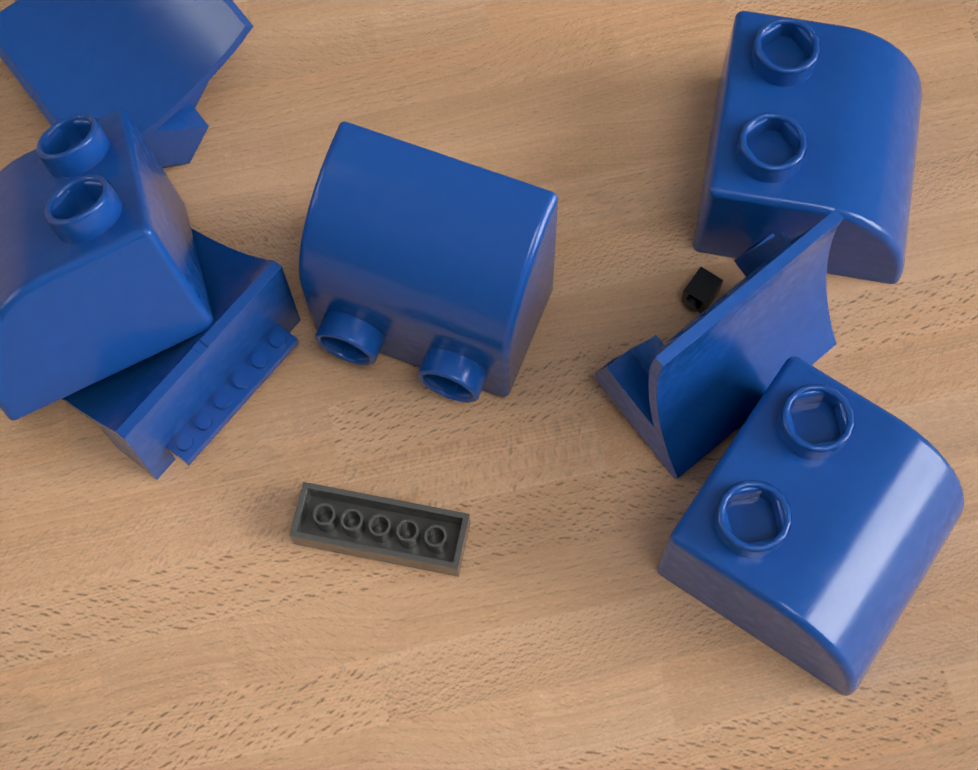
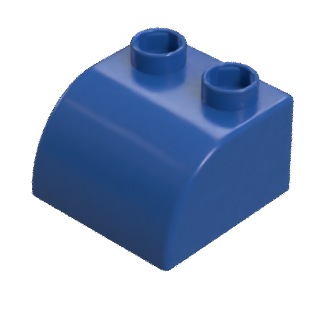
[693,11,922,284]
[0,110,214,420]
[299,121,558,403]
[657,356,964,696]

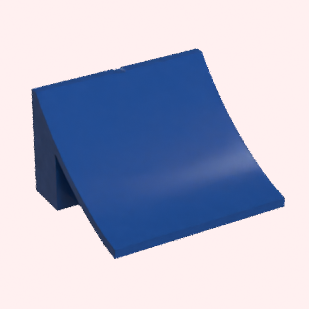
[0,0,253,167]
[593,209,844,479]
[62,228,301,480]

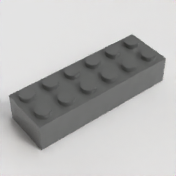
[289,482,470,577]

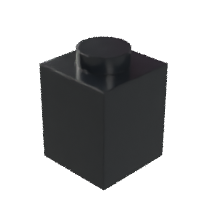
[681,267,723,314]

